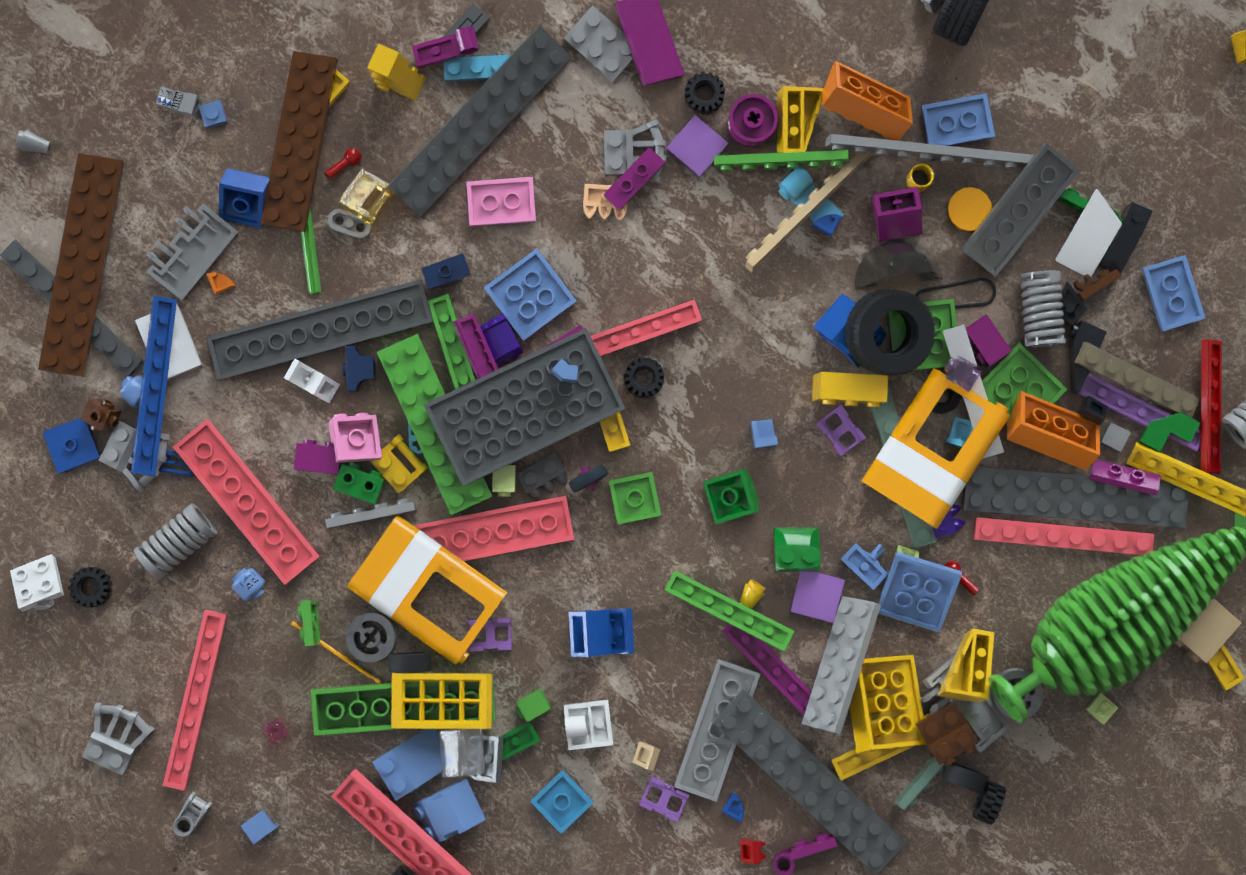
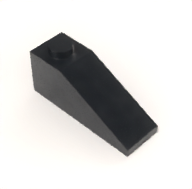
[1099,202,1153,274]
[1068,321,1107,394]

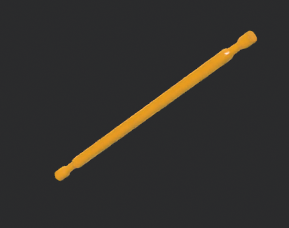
[291,621,381,683]

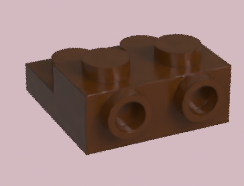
[915,701,979,766]

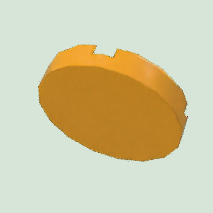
[947,187,992,232]

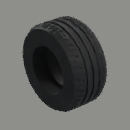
[932,0,989,46]
[845,289,935,376]

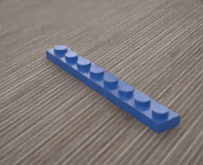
[131,296,177,476]

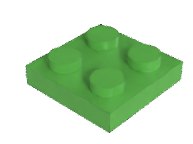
[609,472,661,525]
[298,600,321,646]

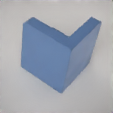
[750,419,778,449]
[241,810,279,844]

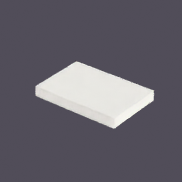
[135,304,202,380]

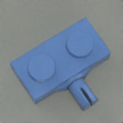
[840,543,889,590]

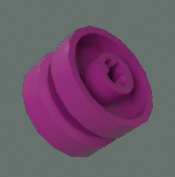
[727,94,778,148]

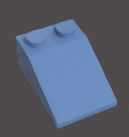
[373,729,456,801]

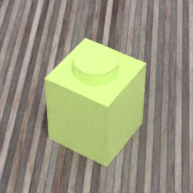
[492,465,516,497]

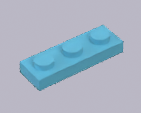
[443,55,509,82]

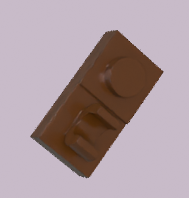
[1073,269,1121,300]

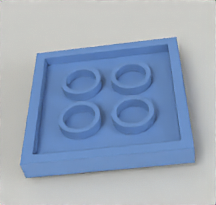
[484,248,577,341]
[878,552,962,633]

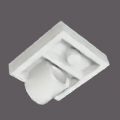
[10,554,64,612]
[563,699,613,750]

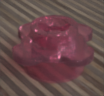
[262,717,289,744]

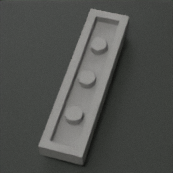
[325,498,417,528]

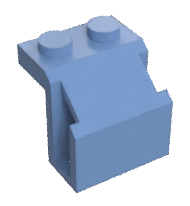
[412,779,486,843]

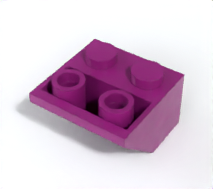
[871,187,923,242]

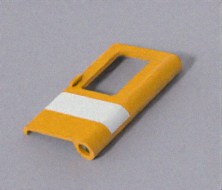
[861,368,1010,529]
[347,515,508,665]

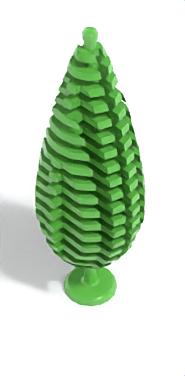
[988,526,1246,723]

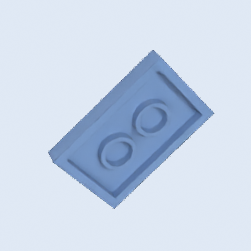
[920,93,995,146]
[1141,255,1206,332]

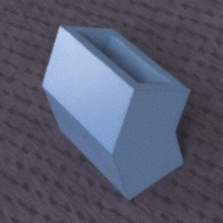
[551,359,578,383]

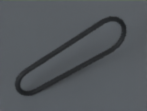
[915,278,996,308]

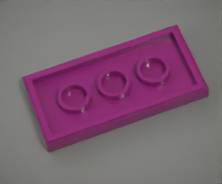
[614,0,685,87]

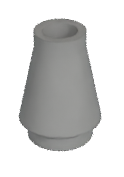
[15,130,51,154]

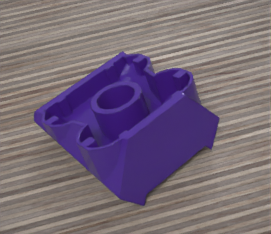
[480,314,523,367]

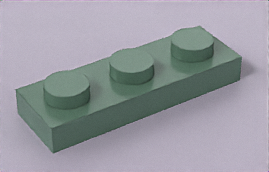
[894,756,946,810]

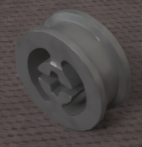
[346,613,397,663]
[990,668,1043,719]

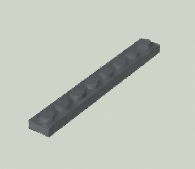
[0,239,144,377]

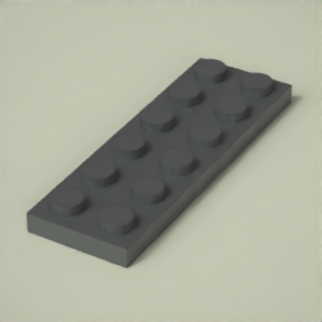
[960,143,1080,277]

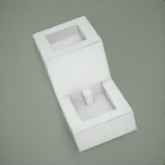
[284,359,340,403]

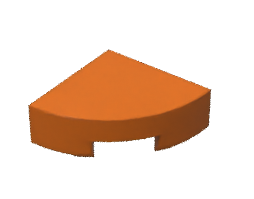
[206,272,237,295]

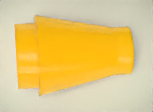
[739,579,766,609]

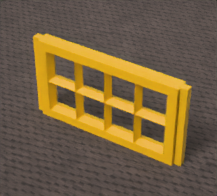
[391,673,492,729]

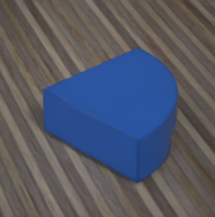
[811,214,842,237]
[721,791,744,823]

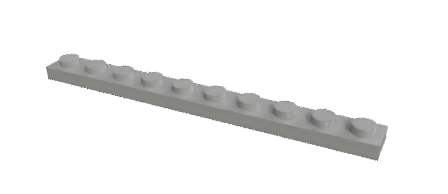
[825,134,1034,169]

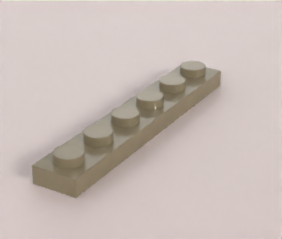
[1074,342,1200,418]

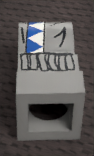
[156,87,202,118]

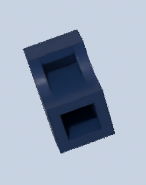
[421,253,471,290]
[342,346,376,392]

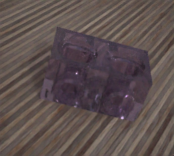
[944,355,981,392]

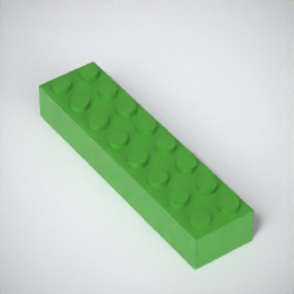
[377,334,492,516]
[311,674,497,736]

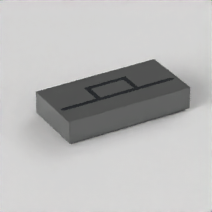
[444,3,490,37]

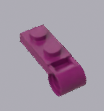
[412,26,479,69]
[772,833,837,875]

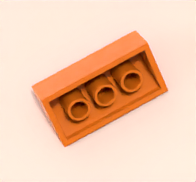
[822,61,913,141]
[1007,391,1100,471]

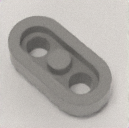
[328,209,372,239]

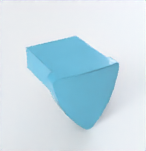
[945,416,973,448]

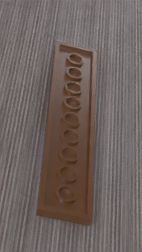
[38,153,124,377]

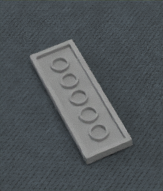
[801,596,881,735]
[674,659,760,802]

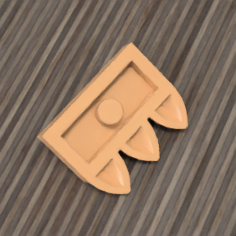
[583,184,628,221]

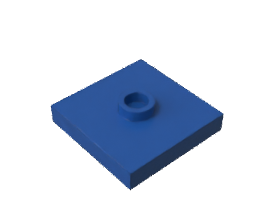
[43,418,101,474]

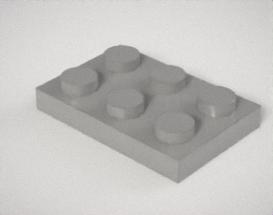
[563,5,634,83]

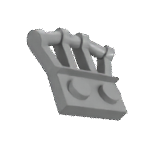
[604,119,667,183]
[99,421,170,493]
[82,702,155,775]

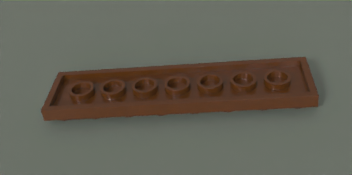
[261,51,338,233]

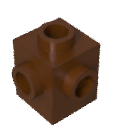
[80,399,122,433]

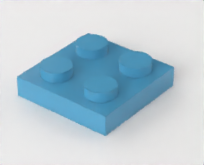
[530,769,594,834]

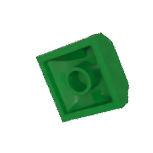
[703,469,759,524]
[774,527,821,572]

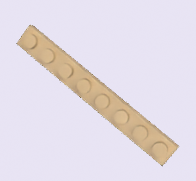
[745,151,875,273]

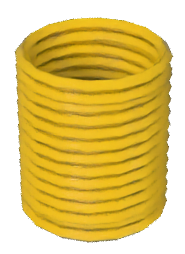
[1230,30,1246,64]
[906,164,934,192]

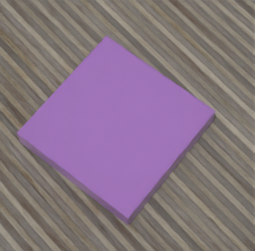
[666,115,729,178]
[790,572,845,623]

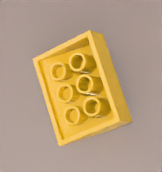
[849,655,926,753]

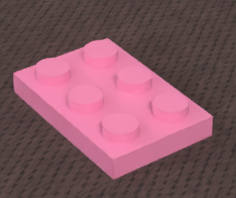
[466,177,536,227]

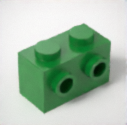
[333,462,386,505]

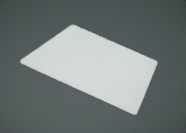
[1055,189,1122,277]

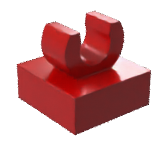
[740,838,766,865]

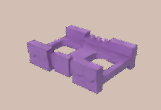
[816,405,866,456]
[469,618,512,651]
[639,776,689,822]

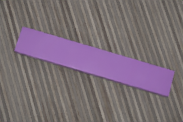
[1077,374,1201,452]

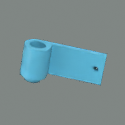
[779,167,844,223]

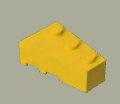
[367,43,426,101]
[777,86,824,153]
[812,372,888,408]
[937,629,994,703]

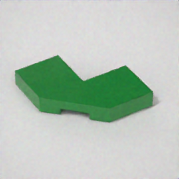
[1139,413,1200,452]

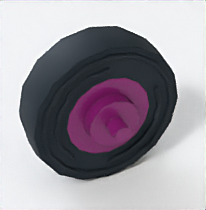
[569,464,608,493]

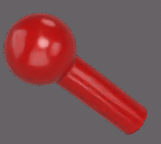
[324,148,362,180]
[945,561,980,596]

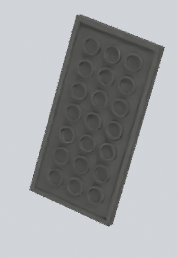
[424,328,625,487]

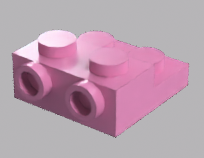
[328,413,382,463]

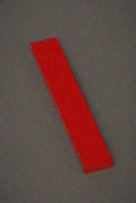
[1201,339,1222,474]

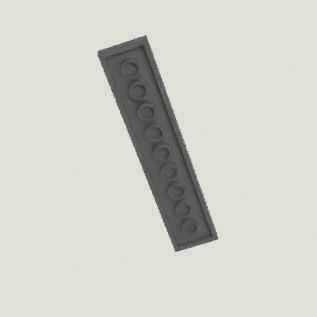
[387,26,571,217]
[207,279,434,381]
[962,467,1189,528]
[712,688,907,875]

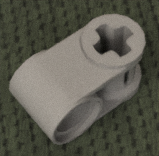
[173,791,213,837]

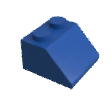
[219,168,270,228]

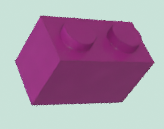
[966,314,1012,368]
[294,439,343,475]

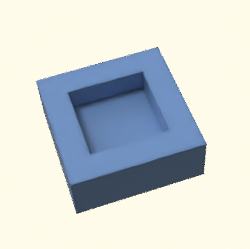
[199,100,228,129]

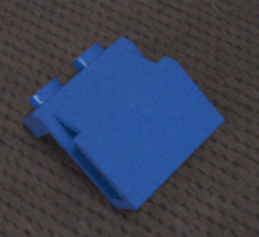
[813,293,887,368]
[569,608,634,657]

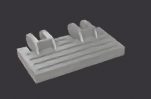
[146,203,238,300]
[920,655,1010,754]

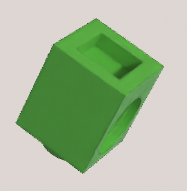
[515,688,551,722]

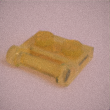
[338,169,394,225]

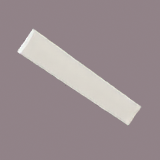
[943,324,1004,458]

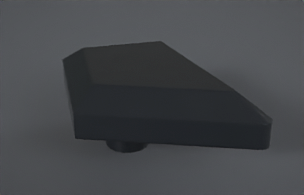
[1056,282,1087,326]

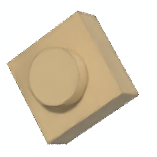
[632,741,660,771]

